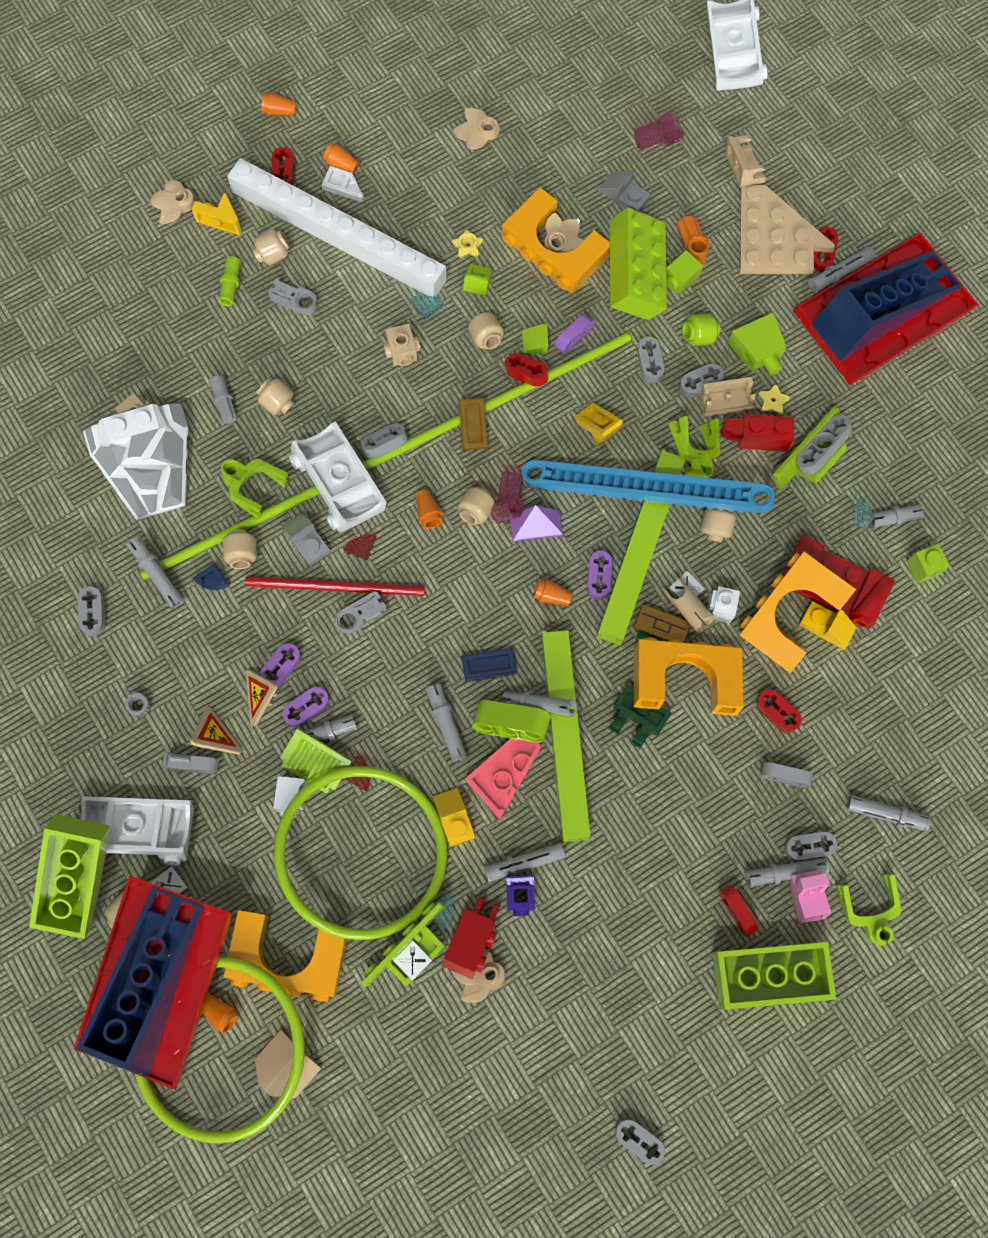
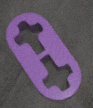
[554,313,595,354]
[587,551,613,600]
[260,643,301,688]
[283,687,329,727]

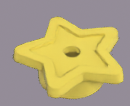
[452,230,483,258]
[758,385,790,415]

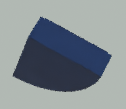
[193,564,229,590]

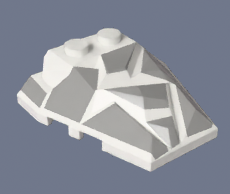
[83,404,189,520]

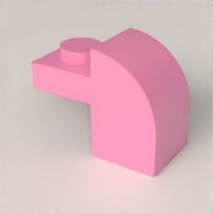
[791,870,831,924]

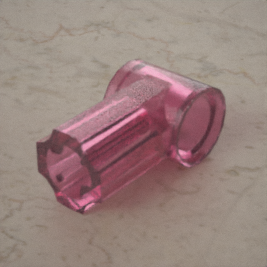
[634,112,684,150]
[490,471,523,523]

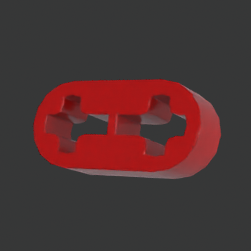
[271,147,294,185]
[814,227,838,272]
[505,353,549,387]
[756,690,802,733]
[719,884,758,937]

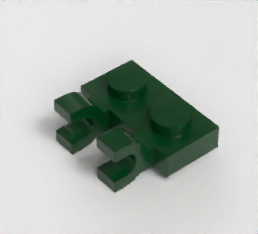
[609,685,672,749]

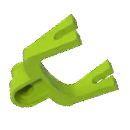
[668,416,720,478]
[221,459,288,520]
[835,874,902,945]

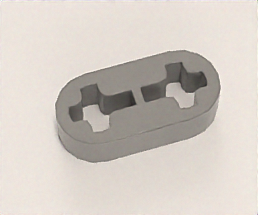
[637,336,665,384]
[679,363,724,398]
[361,423,408,459]
[78,586,105,637]
[761,762,813,788]
[784,832,837,861]
[615,1119,665,1165]

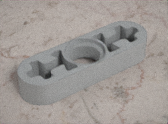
[797,415,852,475]

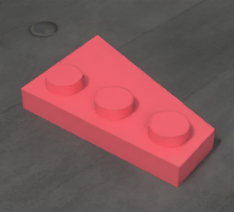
[465,739,542,820]

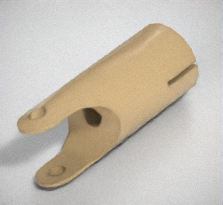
[663,577,714,632]

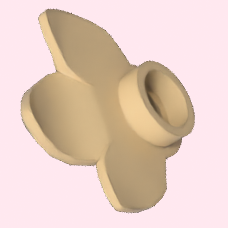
[453,108,500,149]
[150,180,195,224]
[544,213,584,253]
[451,949,506,1003]

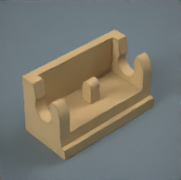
[726,135,766,188]
[699,377,755,418]

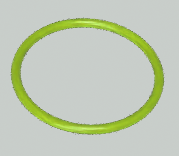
[274,766,447,940]
[135,956,305,1143]

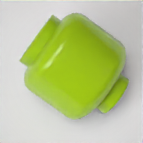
[682,313,720,346]

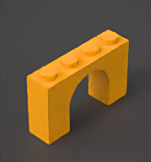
[502,187,610,294]
[740,551,856,673]
[633,637,744,716]
[223,910,347,1002]

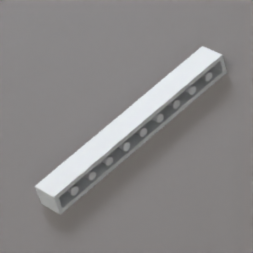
[227,158,446,299]

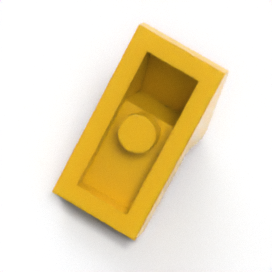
[192,193,242,236]
[574,403,623,447]
[799,601,857,650]
[432,788,475,848]

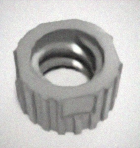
[125,693,151,718]

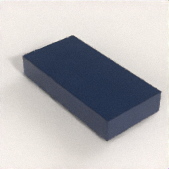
[461,648,517,683]

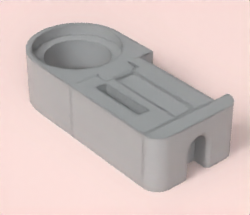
[268,277,318,315]
[336,591,387,634]
[162,753,219,774]

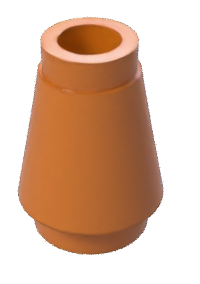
[261,91,296,116]
[323,142,359,174]
[415,490,443,529]
[533,578,573,607]
[202,992,238,1034]

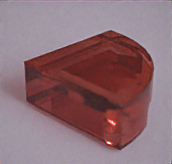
[343,534,377,561]
[344,755,371,792]

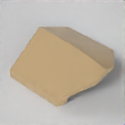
[255,1030,322,1098]

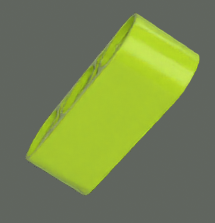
[472,700,551,743]

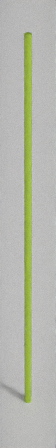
[139,332,631,580]

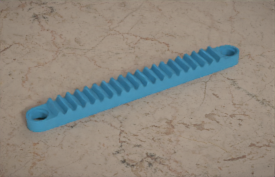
[522,460,775,513]

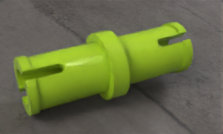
[218,256,241,306]

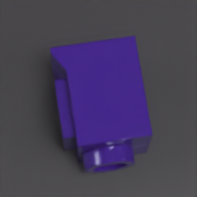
[506,876,535,916]

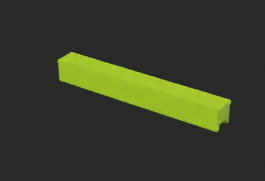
[596,449,685,646]
[541,631,591,844]

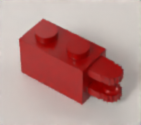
[720,414,794,452]
[442,896,501,980]

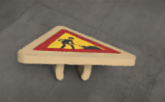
[246,670,277,726]
[190,707,242,755]

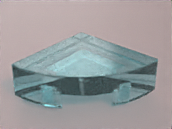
[410,295,444,320]
[855,502,872,527]
[434,893,453,932]

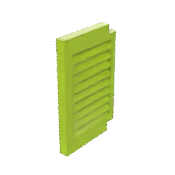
[280,728,352,794]

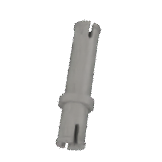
[808,246,875,293]
[126,536,184,608]
[425,683,468,763]
[501,691,577,717]
[847,794,931,832]
[483,842,565,883]
[745,857,829,888]

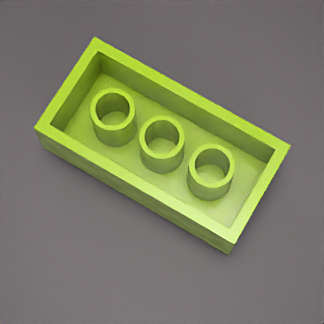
[610,207,667,320]
[29,814,110,939]
[712,942,837,1010]

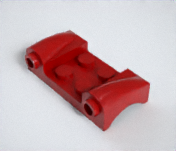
[782,534,896,629]

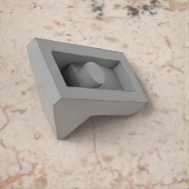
[598,171,651,212]
[281,513,331,567]

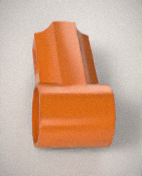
[676,215,710,265]

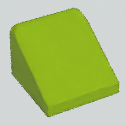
[463,264,493,296]
[522,324,548,354]

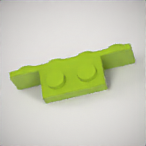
[773,406,847,490]
[361,902,446,987]

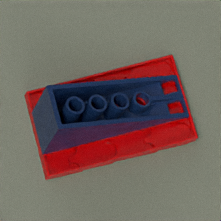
[793,232,979,386]
[74,875,232,1090]

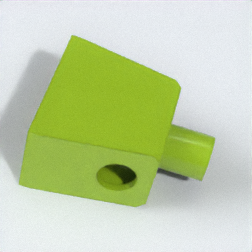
[728,313,786,376]

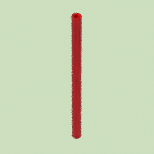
[245,576,425,596]

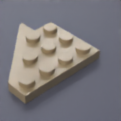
[740,185,834,274]

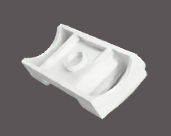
[707,0,767,91]
[289,422,387,533]
[81,796,194,866]

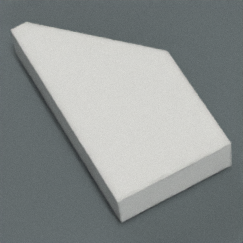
[322,166,364,203]

